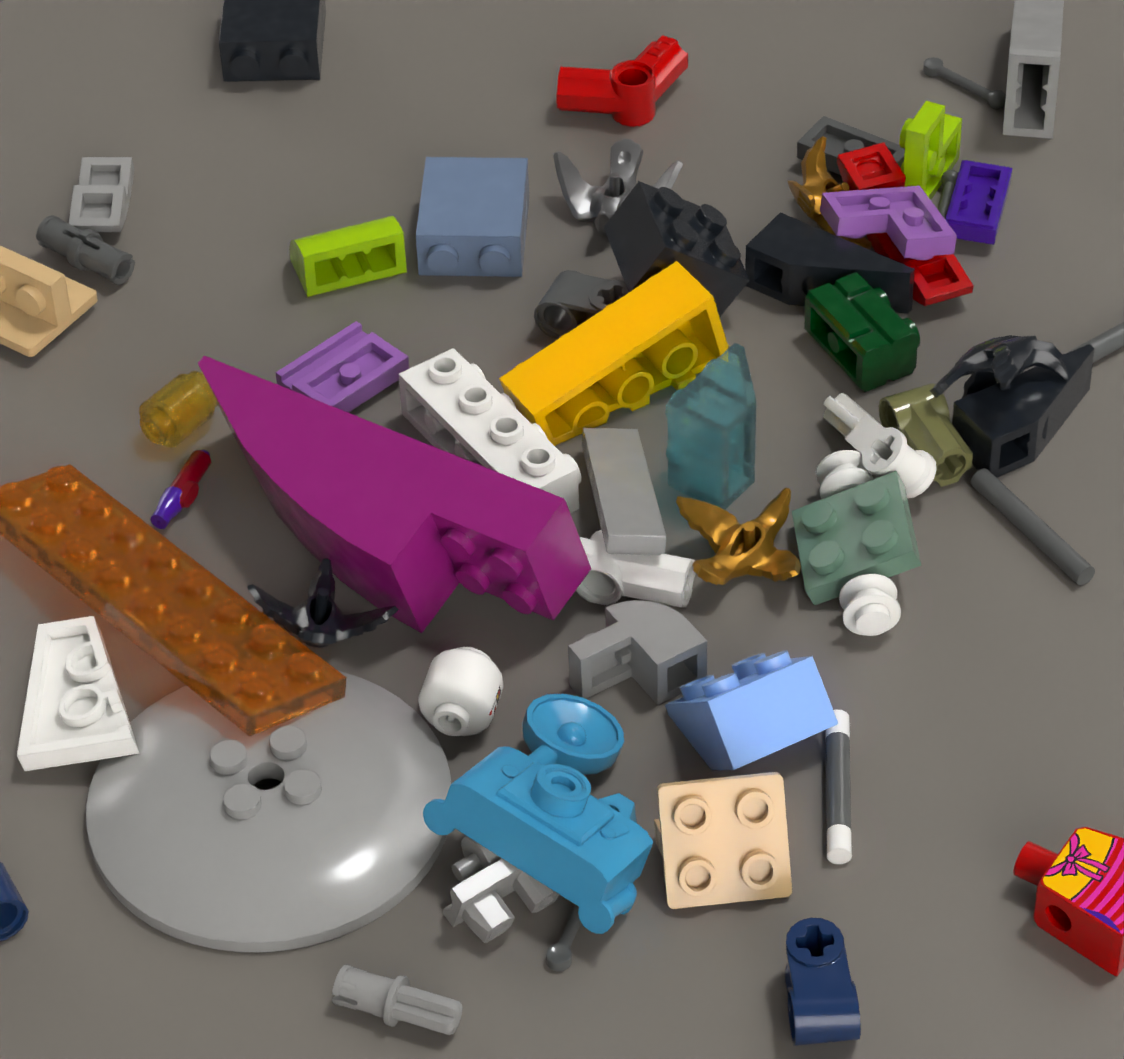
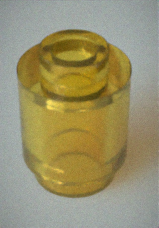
[139,371,218,448]

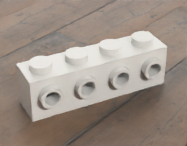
[399,348,581,514]

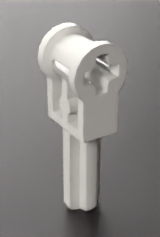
[823,393,937,498]

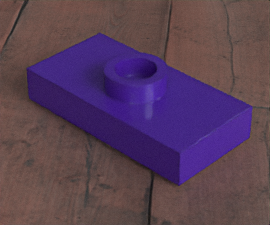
[945,160,1013,245]

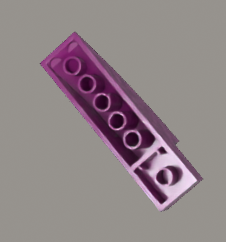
[198,355,592,633]

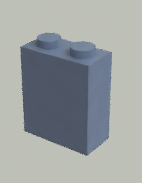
[416,157,529,277]

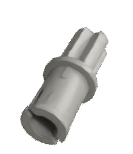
[332,964,463,1035]

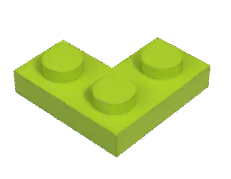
[899,101,962,200]

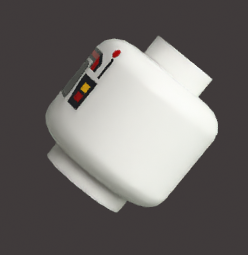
[418,647,503,736]

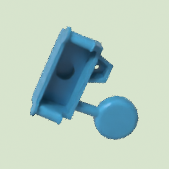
[423,694,653,934]

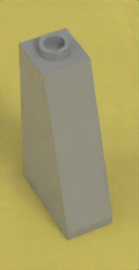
[1003,0,1064,139]

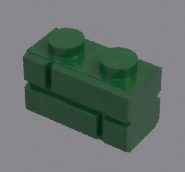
[804,272,920,392]

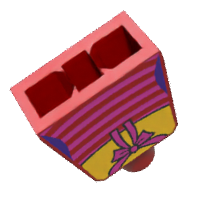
[1013,827,1124,977]

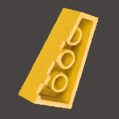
[499,261,734,446]

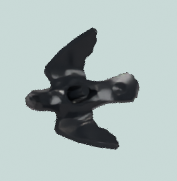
[930,335,1068,398]
[247,558,399,648]

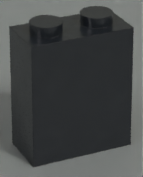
[219,0,326,82]

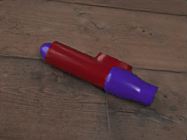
[150,449,212,529]

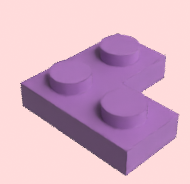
[820,186,957,260]

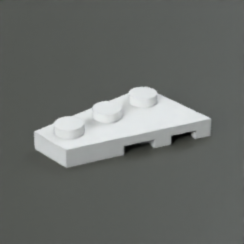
[17,616,140,771]

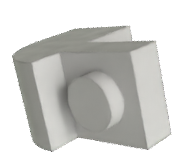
[568,600,707,705]

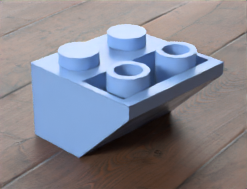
[665,650,838,770]

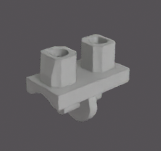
[442,836,560,943]

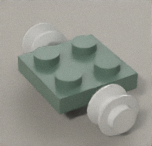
[792,450,921,636]

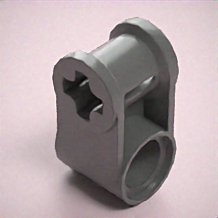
[534,270,629,340]

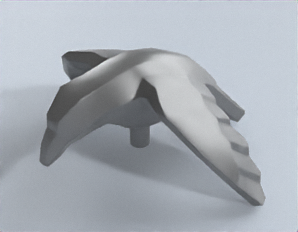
[553,139,683,235]

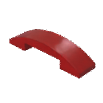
[837,142,974,306]

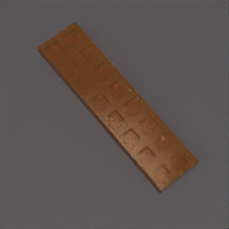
[0,464,347,737]

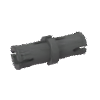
[36,215,135,285]

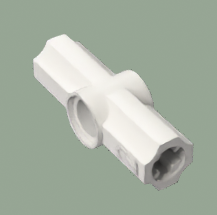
[576,530,696,607]

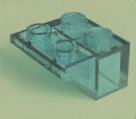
[665,343,756,510]

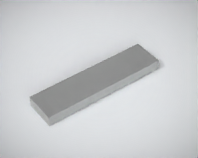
[581,428,666,555]

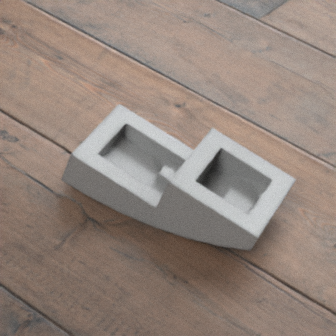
[69,157,135,232]

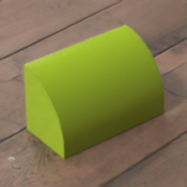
[289,216,407,297]

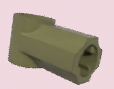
[878,383,973,487]

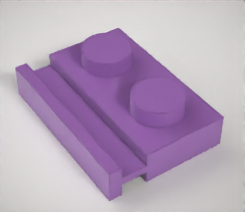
[276,321,409,413]

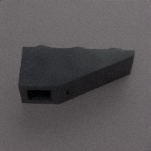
[745,212,915,314]
[952,344,1094,478]

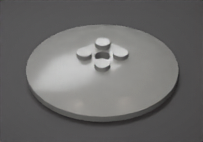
[86,665,451,952]

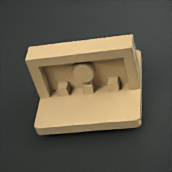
[0,246,98,357]
[654,772,792,909]

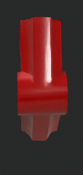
[556,35,688,127]

